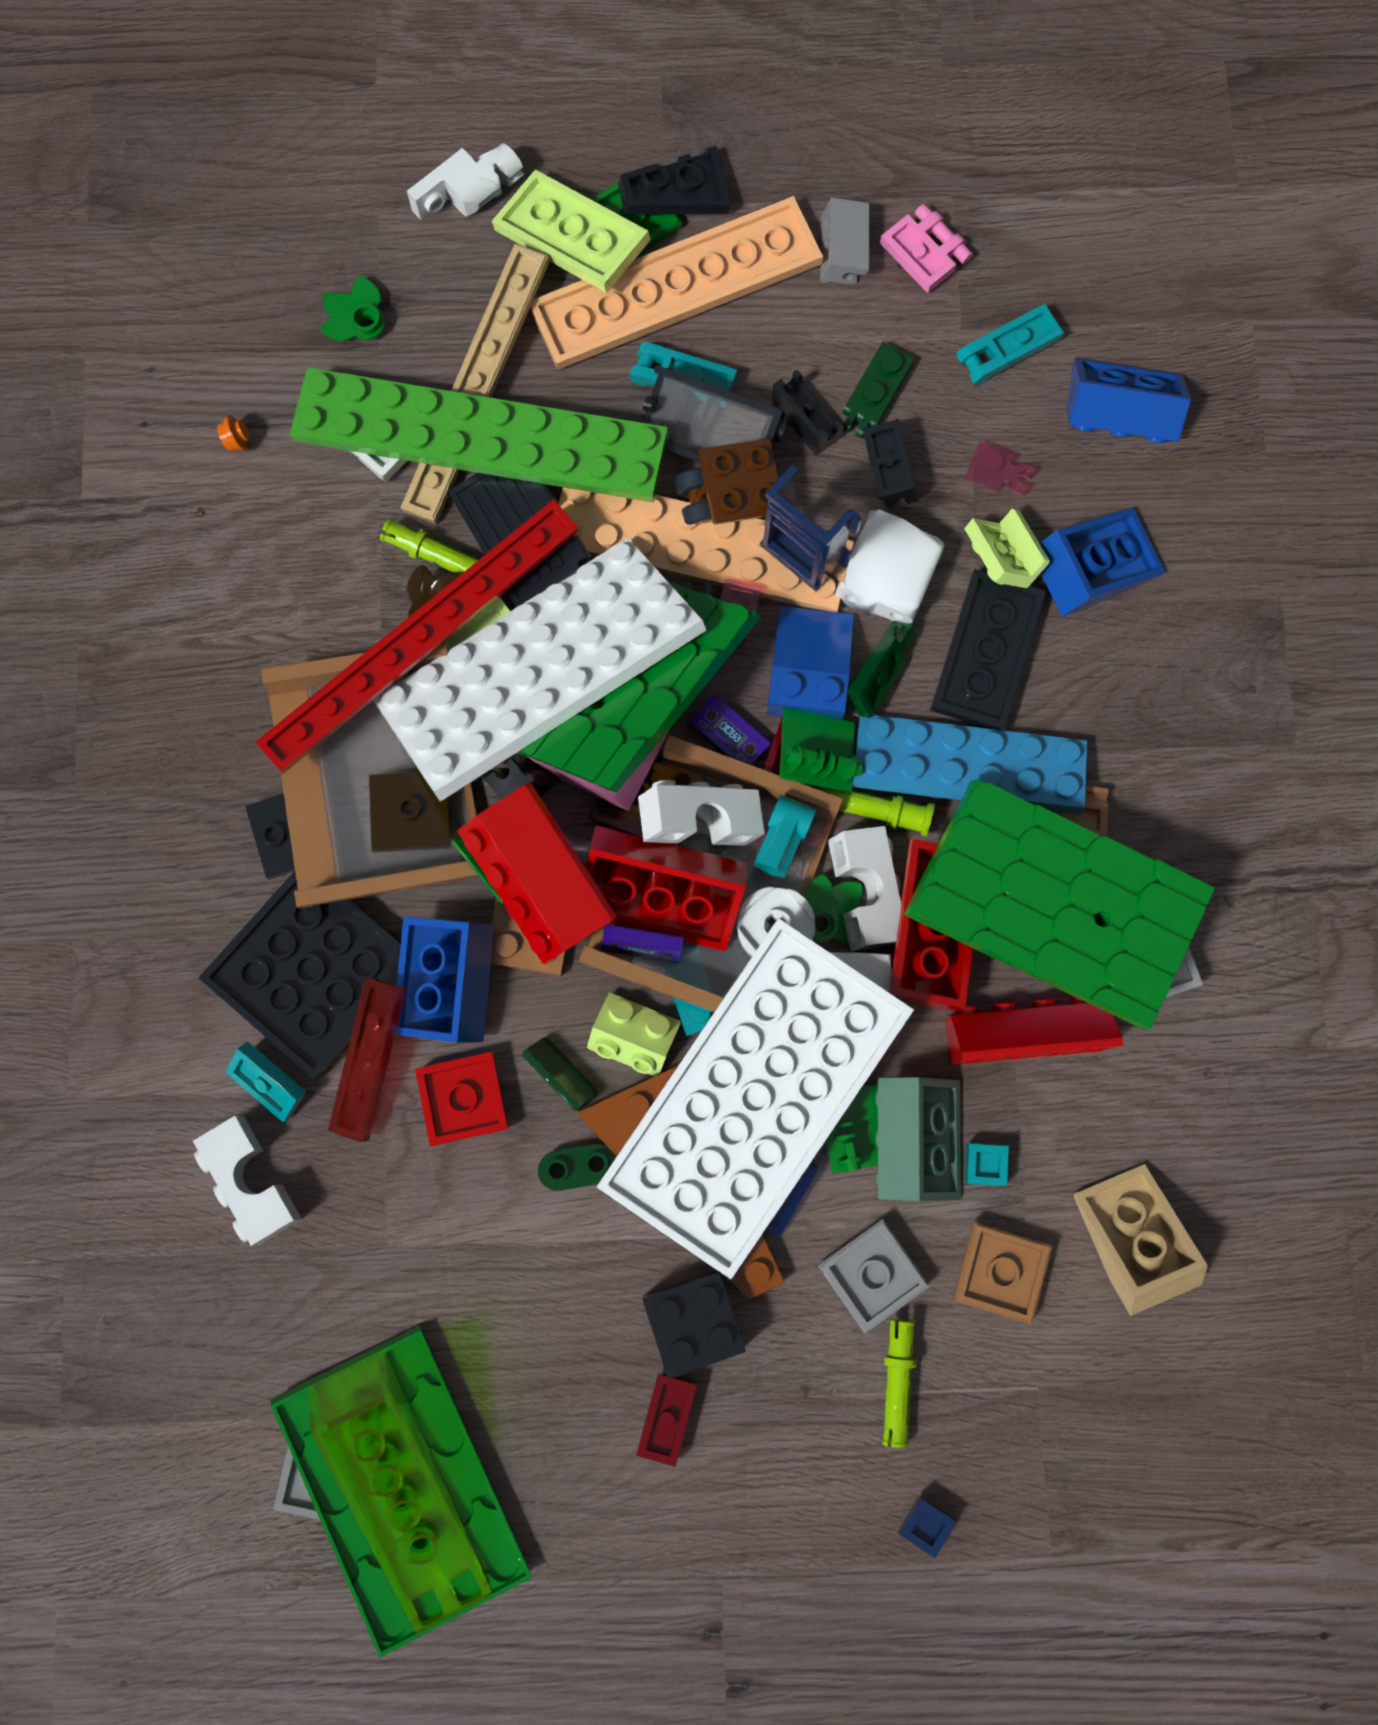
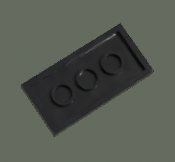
[930,569,1046,731]

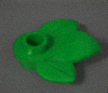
[320,276,386,342]
[805,874,862,943]

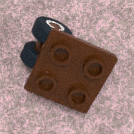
[674,439,779,525]

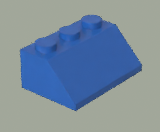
[1066,357,1191,444]
[392,916,495,1043]

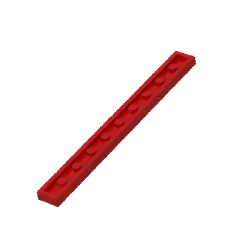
[255,499,579,774]

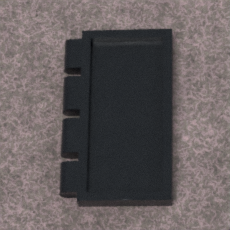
[447,473,592,607]

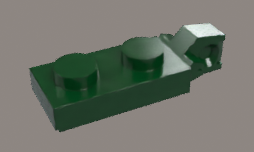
[847,621,917,718]

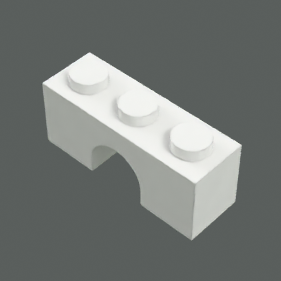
[638,780,765,846]
[828,826,901,952]
[193,1116,302,1246]

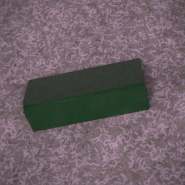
[522,1037,598,1112]

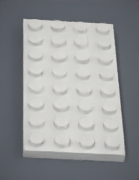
[373,537,706,802]
[597,918,914,1279]

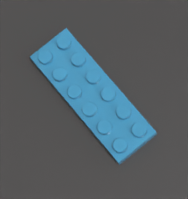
[852,715,1087,815]

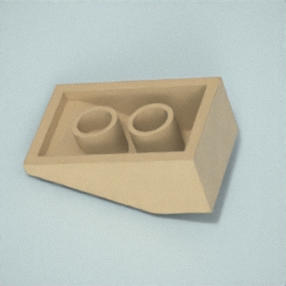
[1074,1164,1208,1316]

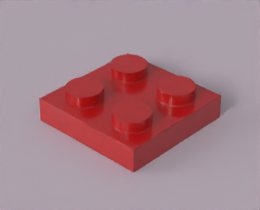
[415,1052,509,1147]

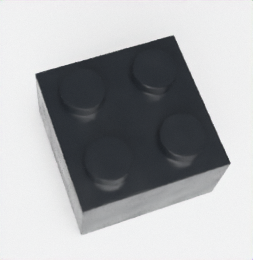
[642,1270,746,1379]

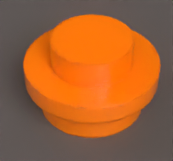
[217,415,250,452]

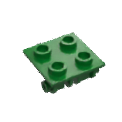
[780,707,863,793]
[825,1084,878,1174]

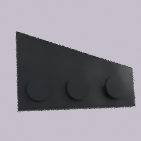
[618,146,731,214]

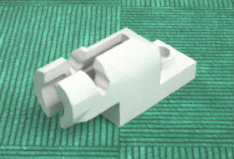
[407,143,524,220]

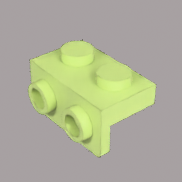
[964,509,1049,588]
[587,992,681,1076]

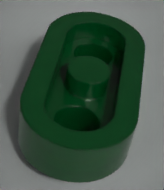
[538,1144,616,1191]

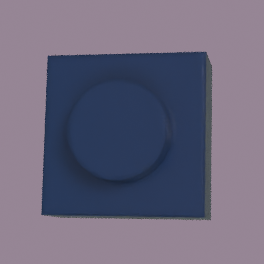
[898,1496,956,1558]

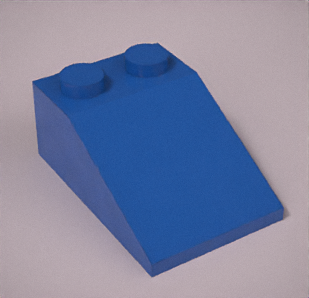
[1039,507,1166,617]
[766,606,853,720]

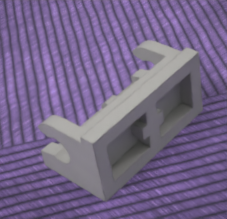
[820,198,869,284]

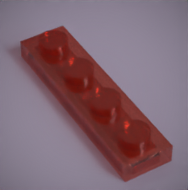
[328,978,407,1142]

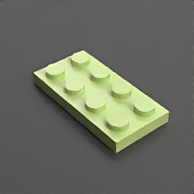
[492,170,650,293]

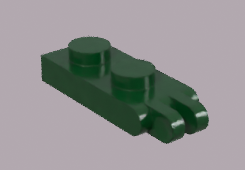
[842,342,914,439]

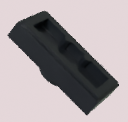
[245,794,295,880]

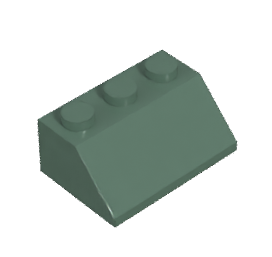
[875,1077,961,1201]

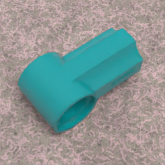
[754,794,817,878]

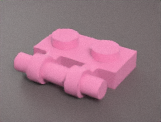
[880,203,973,293]

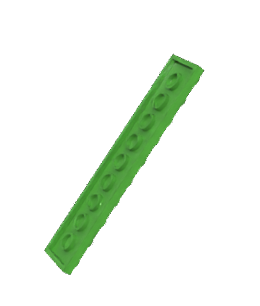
[289,367,669,503]

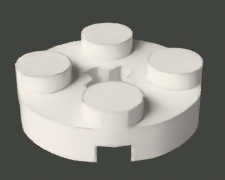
[737,887,815,957]

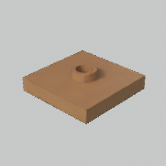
[952,1222,1052,1325]

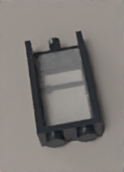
[642,365,789,463]

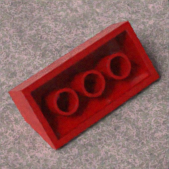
[457,782,617,965]
[585,826,747,952]
[889,839,973,1011]
[945,997,1124,1065]

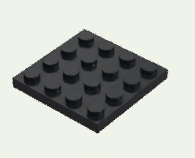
[198,871,401,1080]

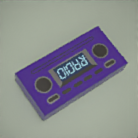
[689,694,771,766]
[601,924,684,964]

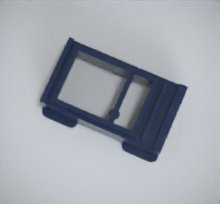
[759,465,862,592]

